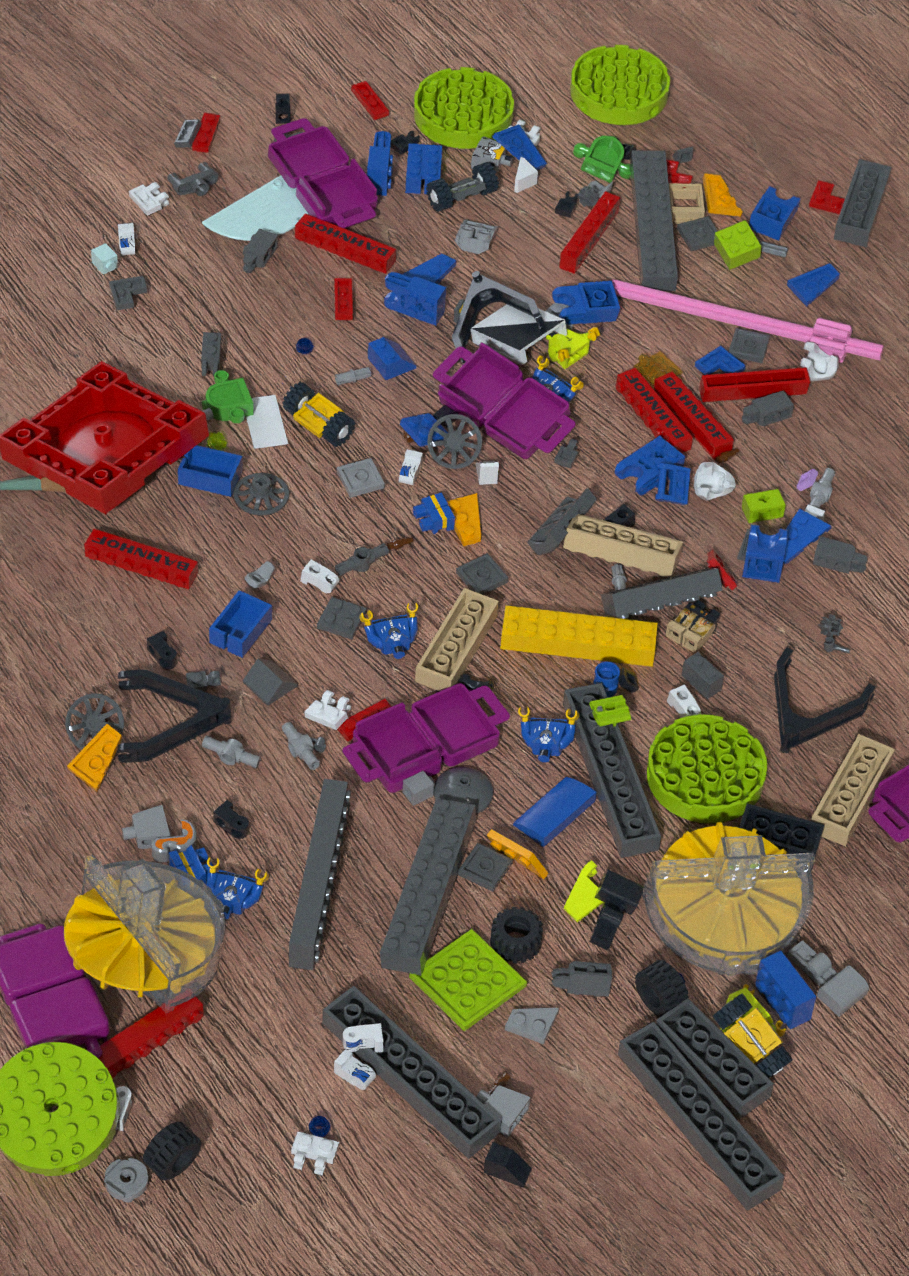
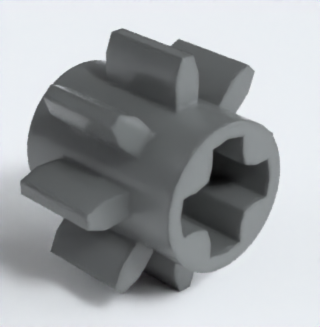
[578,186,599,207]
[818,614,843,637]

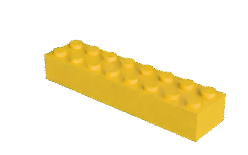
[500,605,658,667]

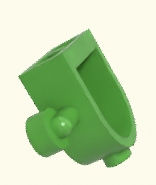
[573,136,631,183]
[201,370,253,423]

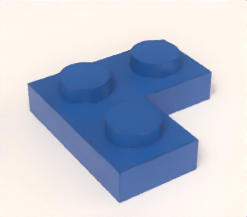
[695,346,745,375]

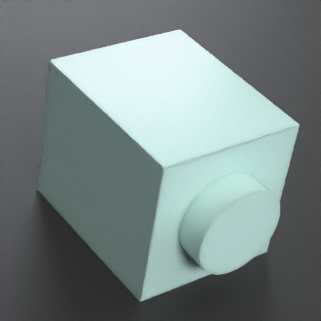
[91,243,118,275]

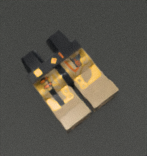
[666,600,720,654]

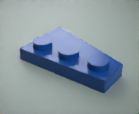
[492,124,547,170]
[402,253,456,284]
[787,263,840,307]
[783,508,832,564]

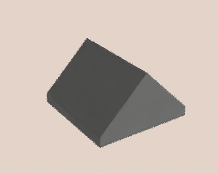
[243,658,298,706]

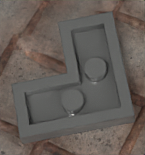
[109,276,147,310]

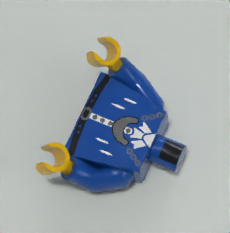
[532,355,584,403]
[359,603,418,659]
[518,707,579,762]
[206,857,269,919]

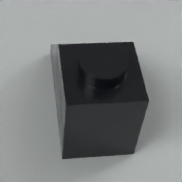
[484,1142,532,1188]

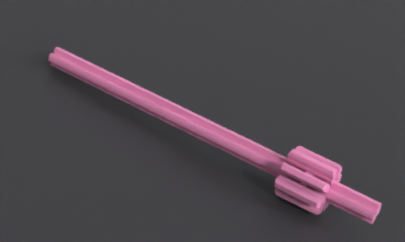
[612,279,884,363]

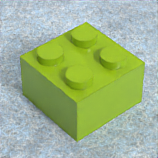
[714,220,761,270]

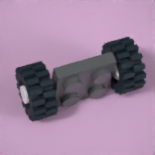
[426,162,499,212]

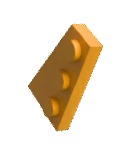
[703,173,743,217]
[447,493,481,547]
[67,724,122,792]
[487,829,549,880]

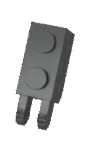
[243,229,278,273]
[201,332,221,376]
[742,390,794,426]
[813,536,868,574]
[551,961,612,997]

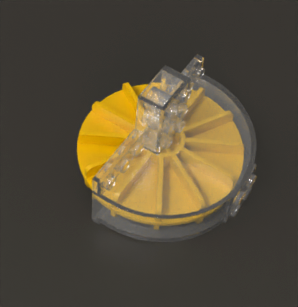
[642,822,815,976]
[64,855,225,1013]

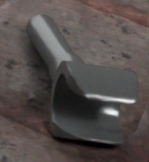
[824,637,850,654]
[303,734,326,753]

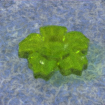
[206,432,227,451]

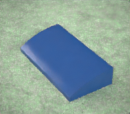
[513,777,597,847]

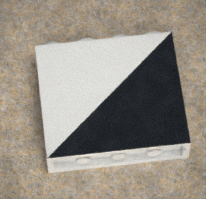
[471,304,567,365]

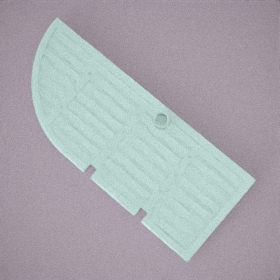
[202,175,309,241]

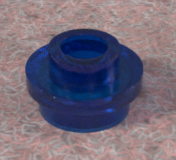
[296,338,313,354]
[309,1116,330,1137]

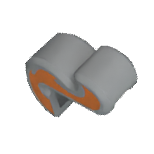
[151,819,197,862]

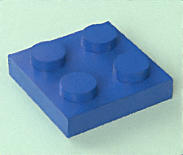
[400,413,448,447]

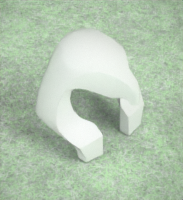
[800,342,839,382]
[694,462,736,501]

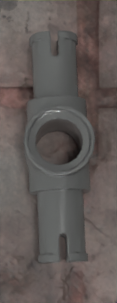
[335,543,389,576]

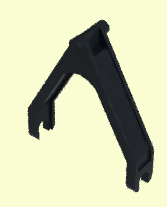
[452,271,546,364]
[774,647,877,753]
[117,670,232,763]

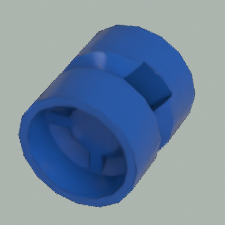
[593,662,620,698]

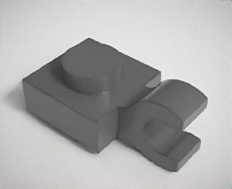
[554,438,578,469]
[186,671,221,691]

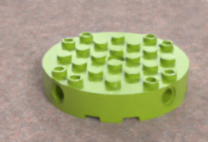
[570,45,670,125]
[414,67,514,149]
[646,715,767,823]
[0,1042,120,1176]

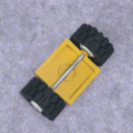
[282,382,355,447]
[713,993,793,1078]

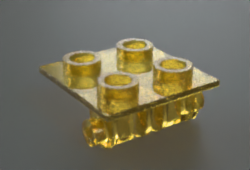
[633,351,683,386]

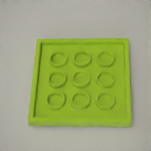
[409,929,527,1031]

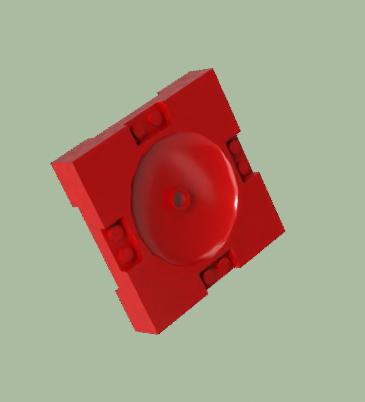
[0,361,209,515]

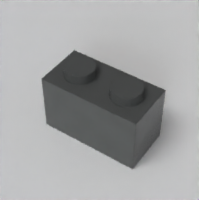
[681,652,724,699]

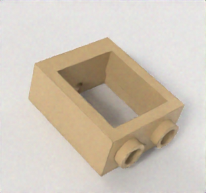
[669,183,705,224]

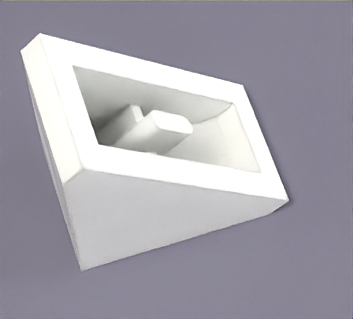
[514,157,538,193]
[476,461,499,485]

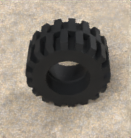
[490,907,543,964]
[635,960,689,1017]
[143,1121,202,1181]

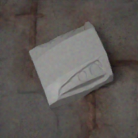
[455,219,498,254]

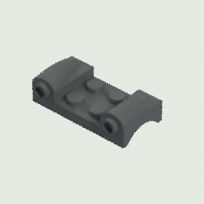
[527,488,597,555]

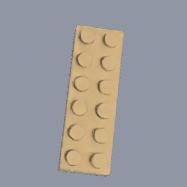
[563,514,683,577]
[415,588,499,691]
[811,734,895,847]

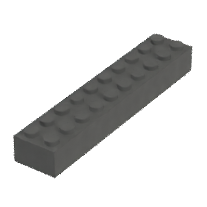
[630,151,678,291]
[563,683,661,858]
[289,779,351,970]
[380,798,476,975]
[322,986,501,1159]
[618,1022,784,1211]

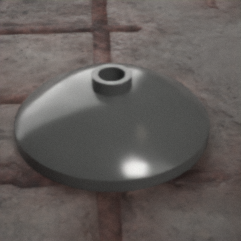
[433,767,493,815]

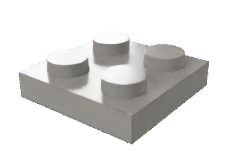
[337,458,385,498]

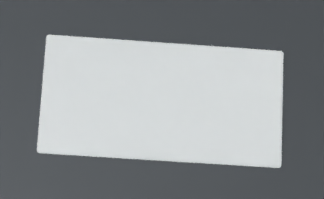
[246,395,288,449]

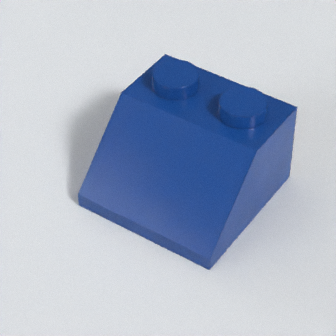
[368,337,416,380]

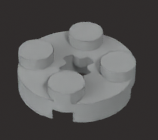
[104,1158,149,1203]

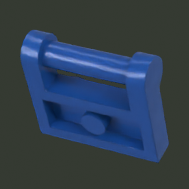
[655,463,690,505]

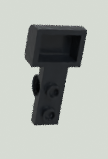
[589,869,644,950]

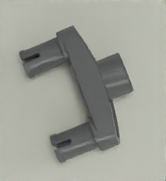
[167,162,218,196]

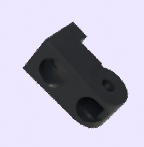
[275,93,291,124]
[604,504,635,528]
[147,631,177,670]
[213,800,249,839]

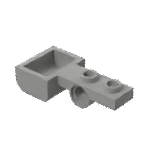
[787,940,869,1017]

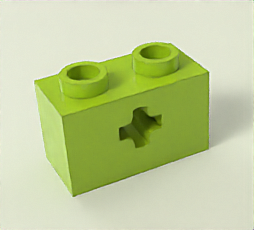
[742,489,785,523]

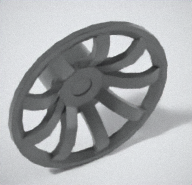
[427,414,482,469]
[234,473,289,515]
[65,693,124,750]

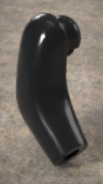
[458,673,494,692]

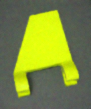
[564,860,603,922]

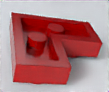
[666,159,693,188]
[809,180,845,215]
[707,549,738,590]

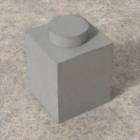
[402,771,435,806]

